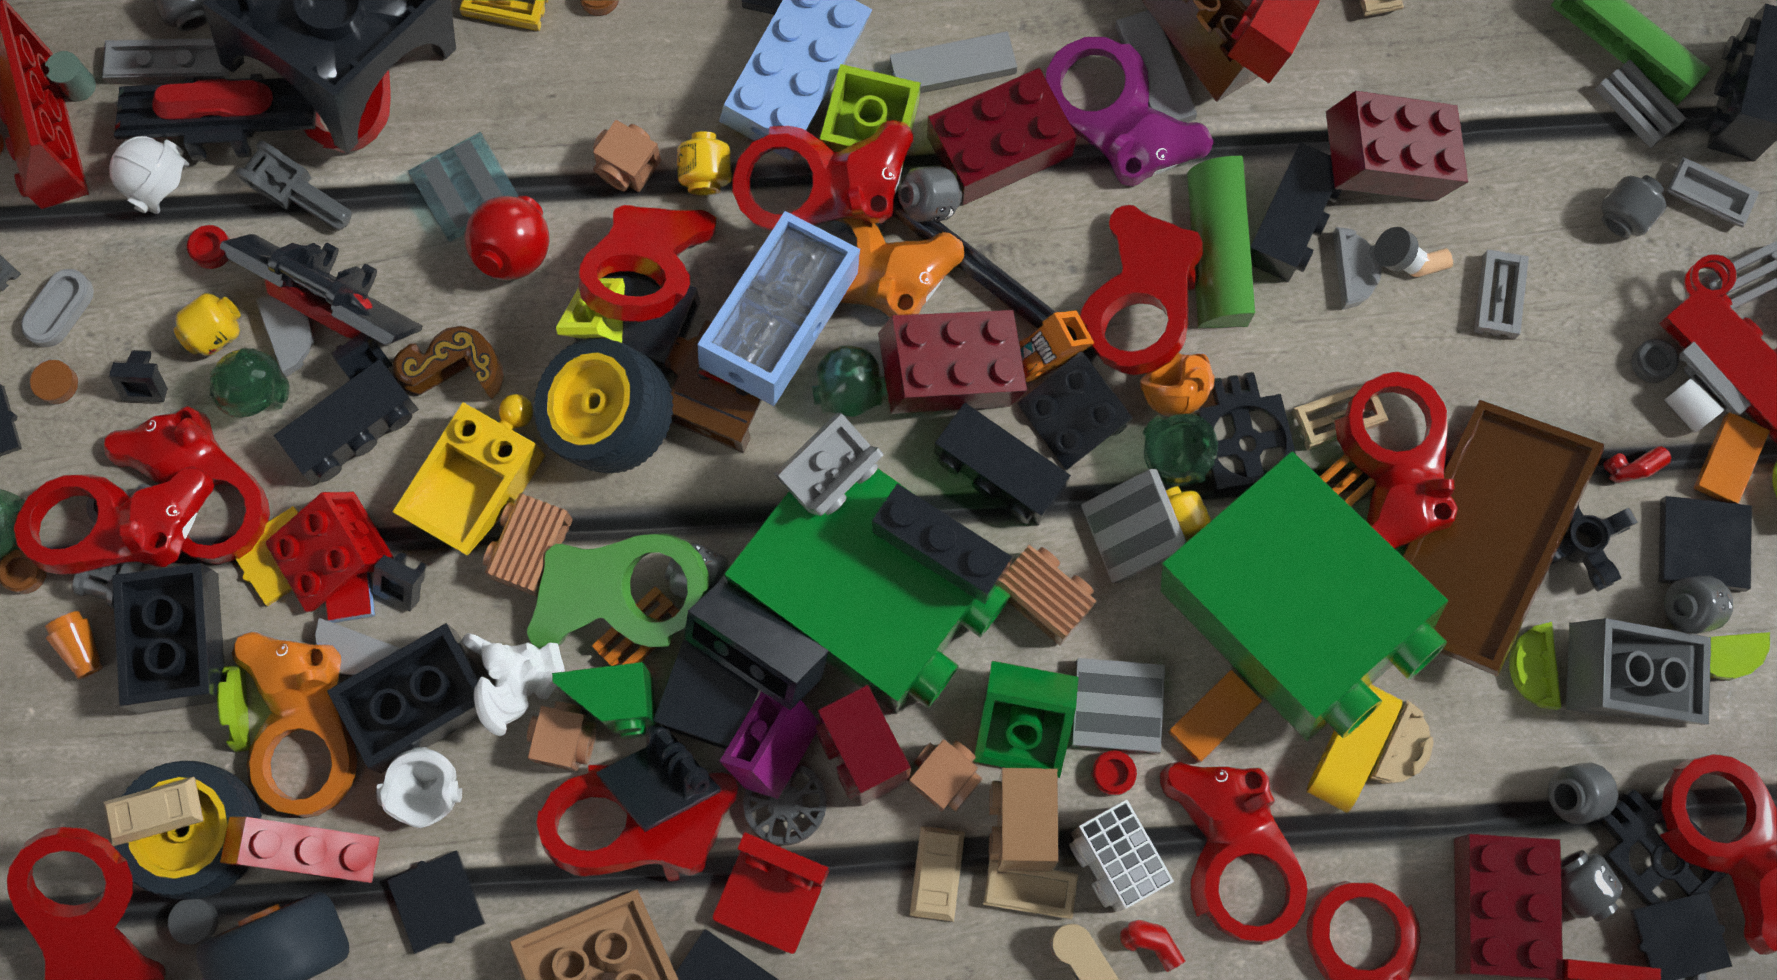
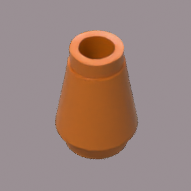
[45,611,103,680]

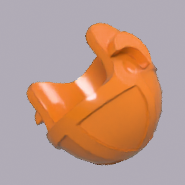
[1140,353,1215,418]

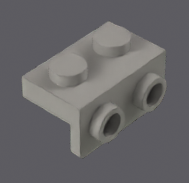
[774,413,884,516]

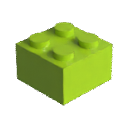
[820,64,921,172]

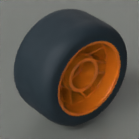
[196,892,349,980]

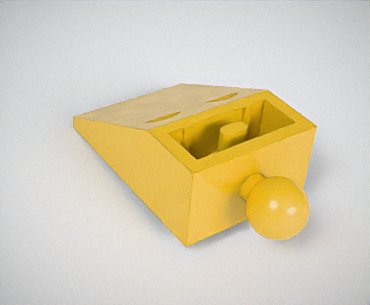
[393,394,546,556]

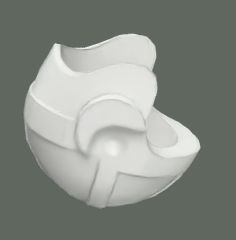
[110,136,189,214]
[377,747,462,828]

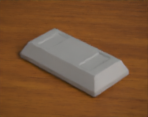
[1666,157,1759,228]

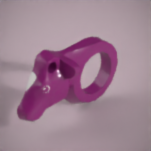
[1046,37,1214,187]

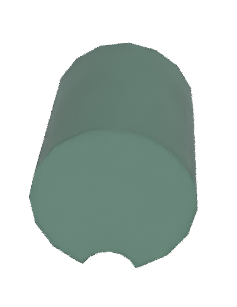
[45,51,96,101]

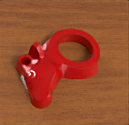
[732,120,913,231]
[578,205,717,322]
[104,406,270,565]
[14,466,214,575]
[1160,762,1308,945]
[1306,881,1421,980]

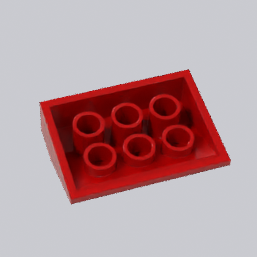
[0,0,89,209]

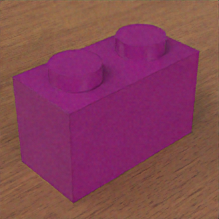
[720,691,820,799]

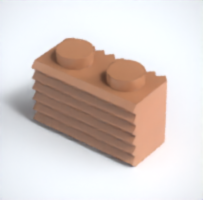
[483,493,572,597]
[998,545,1096,646]

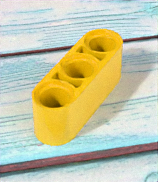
[1306,684,1403,813]

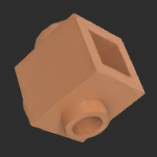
[593,120,662,192]
[527,701,597,772]
[909,739,983,813]

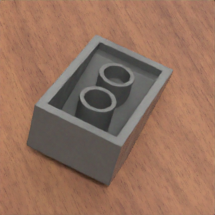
[1566,618,1711,725]

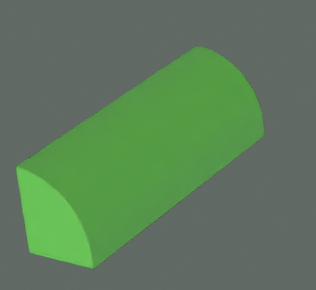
[1551,0,1711,106]
[1187,156,1255,328]

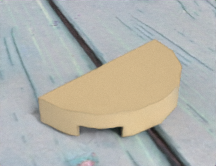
[1368,700,1434,784]

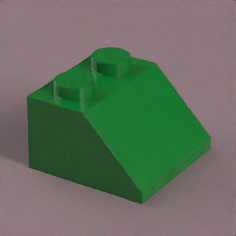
[973,661,1079,778]
[552,662,656,739]

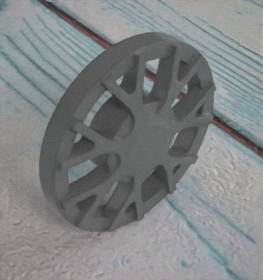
[743,764,827,846]

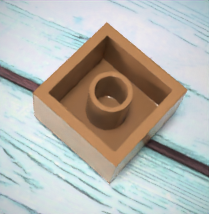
[989,768,1058,872]

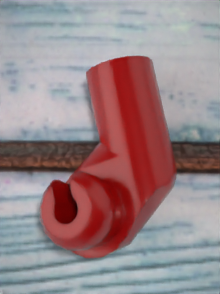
[1603,446,1671,483]
[1120,920,1186,972]

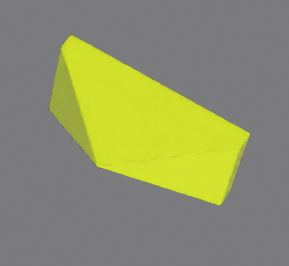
[556,278,625,343]

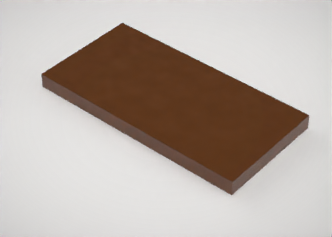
[1403,399,1604,677]

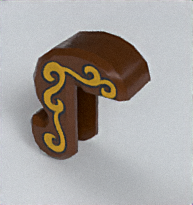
[393,326,504,400]

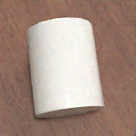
[1664,377,1724,433]

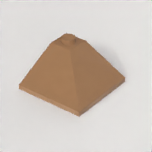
[510,889,678,980]

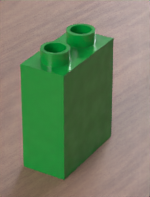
[1160,451,1449,742]
[725,468,1011,714]

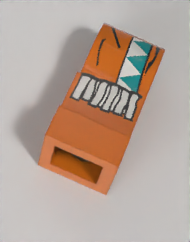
[1019,310,1094,382]

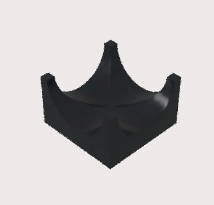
[202,0,456,153]

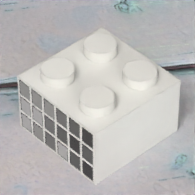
[1069,800,1174,912]

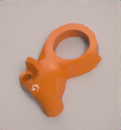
[836,218,964,318]
[232,632,357,818]

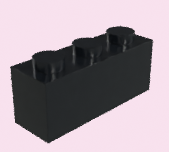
[1250,142,1342,282]
[273,359,419,485]
[934,403,1071,526]
[872,484,1013,604]
[684,580,828,711]

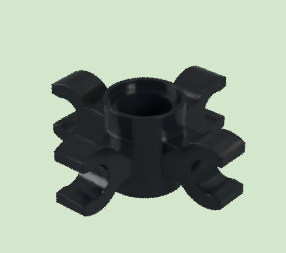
[1550,505,1638,592]

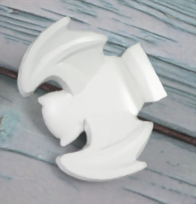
[460,633,565,736]

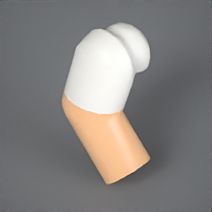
[1403,247,1453,277]

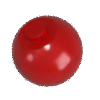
[464,196,550,280]

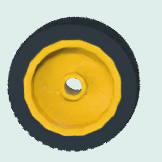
[534,338,673,474]
[115,761,262,900]

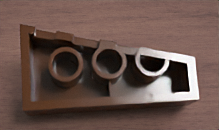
[1141,0,1258,102]

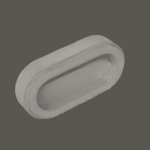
[21,269,94,347]

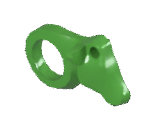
[527,534,709,649]

